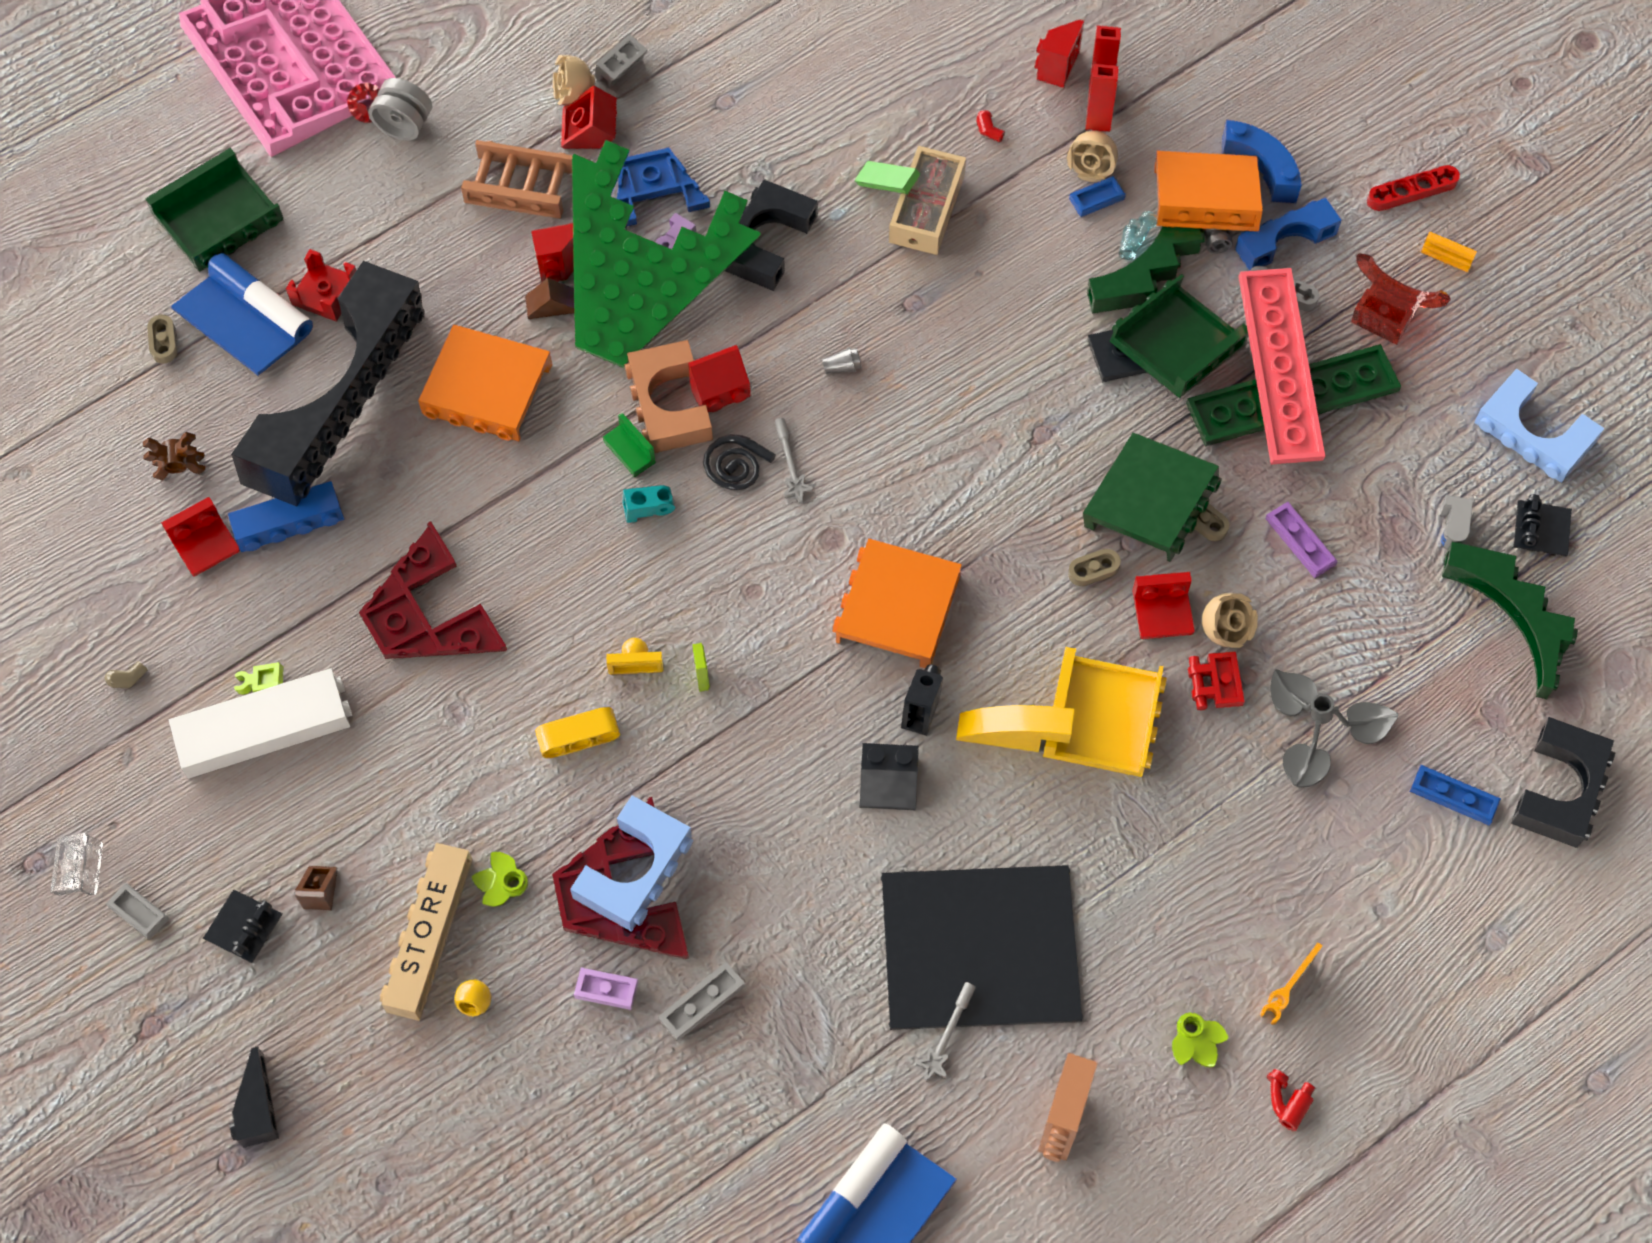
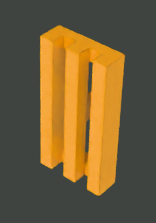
[1421,232,1477,272]

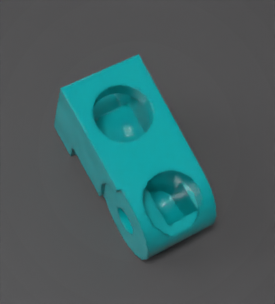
[622,485,675,523]

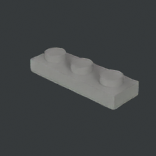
[658,962,745,1041]

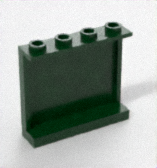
[145,147,284,272]
[1110,274,1249,399]
[1083,432,1222,562]

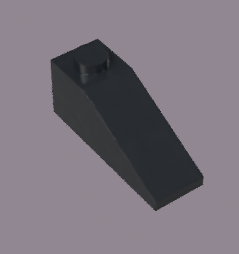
[229,1046,279,1148]

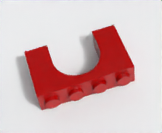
[1085,25,1121,132]

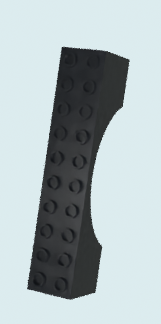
[231,260,425,507]

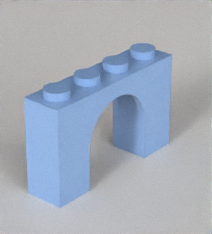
[1474,369,1604,483]
[570,795,693,932]

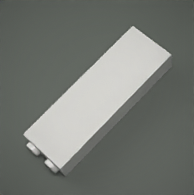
[169,668,352,779]

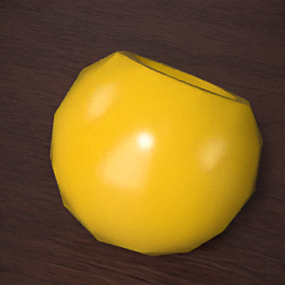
[454,979,492,1017]

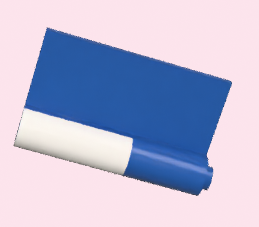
[171,254,313,376]
[796,1124,957,1243]

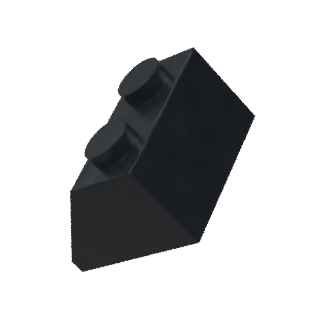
[859,743,919,811]

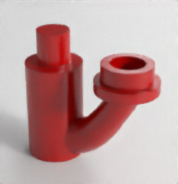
[1266,1069,1315,1131]

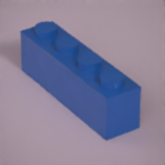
[228,481,345,552]

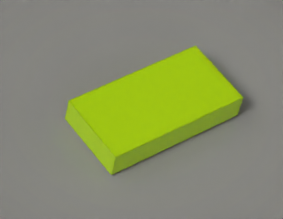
[692,643,710,692]

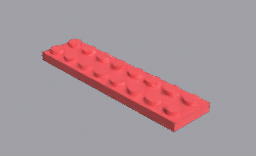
[1239,268,1325,465]

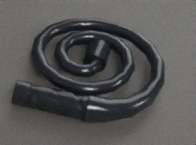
[703,434,776,490]

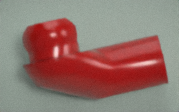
[976,110,1005,142]

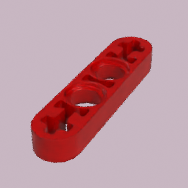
[1367,165,1460,211]

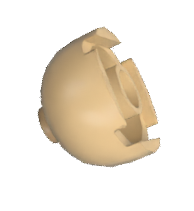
[553,55,595,105]
[1067,131,1118,182]
[1202,593,1258,648]

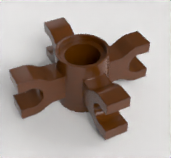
[143,432,206,480]

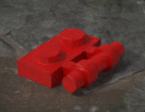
[1187,651,1245,711]

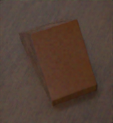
[525,278,574,319]
[295,866,337,911]

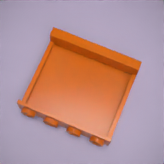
[1154,151,1263,232]
[418,324,553,442]
[832,538,962,668]

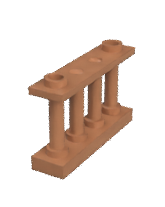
[461,140,572,219]

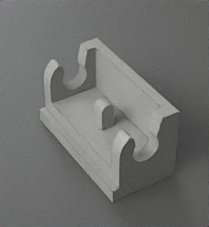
[595,34,647,88]

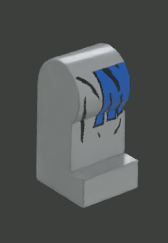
[1440,495,1473,550]

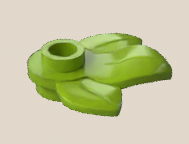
[472,852,528,907]
[1172,1012,1229,1068]

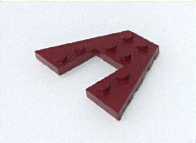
[359,521,507,659]
[552,797,689,959]

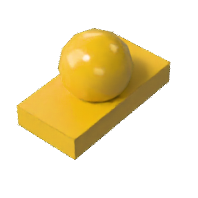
[606,637,664,675]

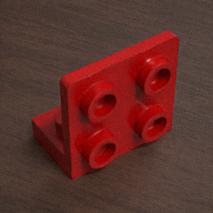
[161,497,240,576]
[1132,572,1195,639]

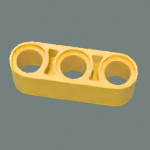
[535,707,620,758]

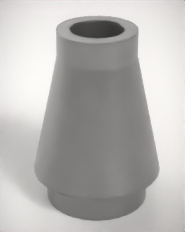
[822,347,862,374]

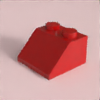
[1034,19,1084,88]
[561,85,617,149]
[531,223,574,283]
[688,345,751,412]

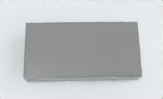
[106,883,169,940]

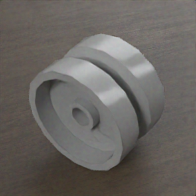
[368,78,433,141]

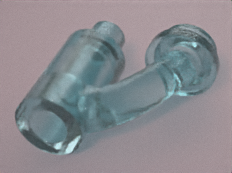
[1119,211,1157,260]

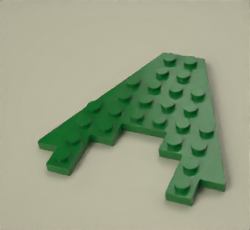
[572,140,760,368]

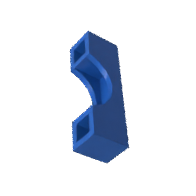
[1235,198,1342,271]

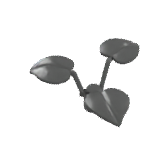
[1270,669,1398,788]

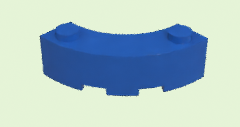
[1222,120,1301,203]

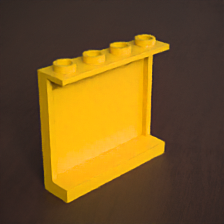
[1043,647,1167,777]

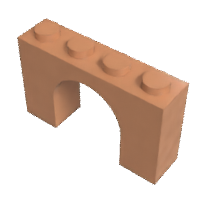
[624,340,713,453]
[1038,1053,1098,1162]

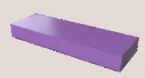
[1265,502,1337,578]

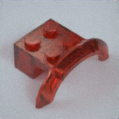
[1351,253,1451,345]

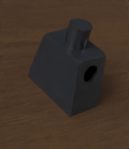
[901,665,943,736]

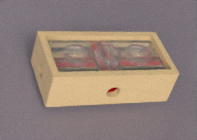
[889,146,966,255]

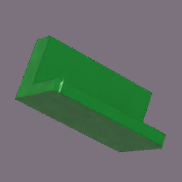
[603,413,656,477]

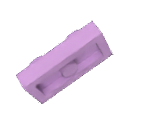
[574,968,638,1010]

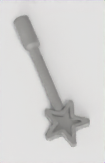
[775,418,813,504]
[916,982,976,1081]

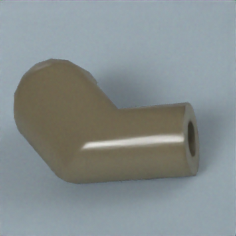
[105,661,148,688]

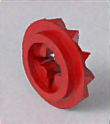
[347,83,380,123]

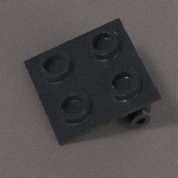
[1513,494,1572,556]
[203,889,283,963]

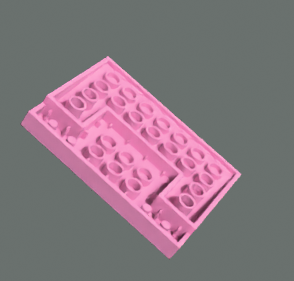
[179,0,396,157]

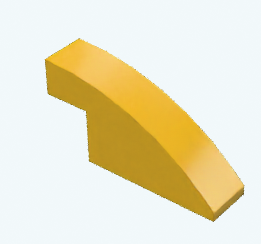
[956,705,1074,752]

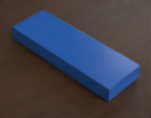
[1409,765,1501,826]

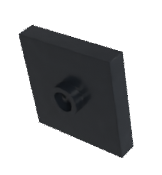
[1087,330,1148,382]

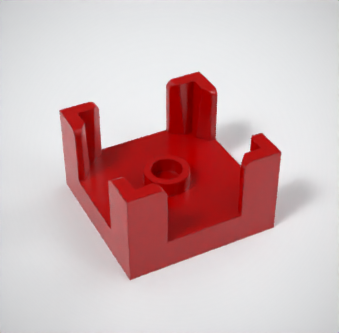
[286,249,356,322]

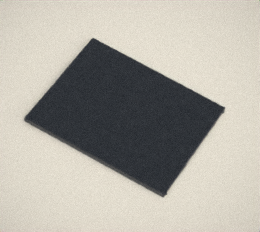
[880,865,1083,1030]

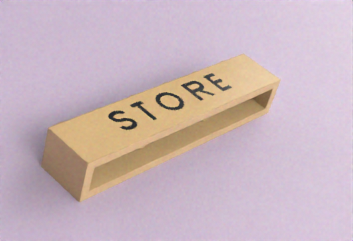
[380,843,473,1021]

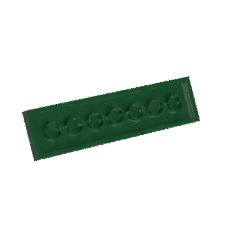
[1186,344,1401,447]

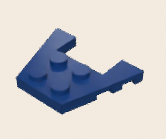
[616,148,710,227]

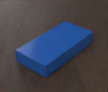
[1069,176,1126,217]

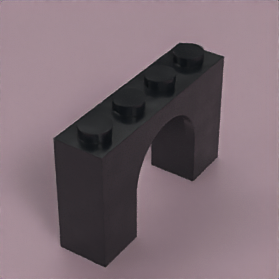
[725,179,818,291]
[1511,717,1615,848]

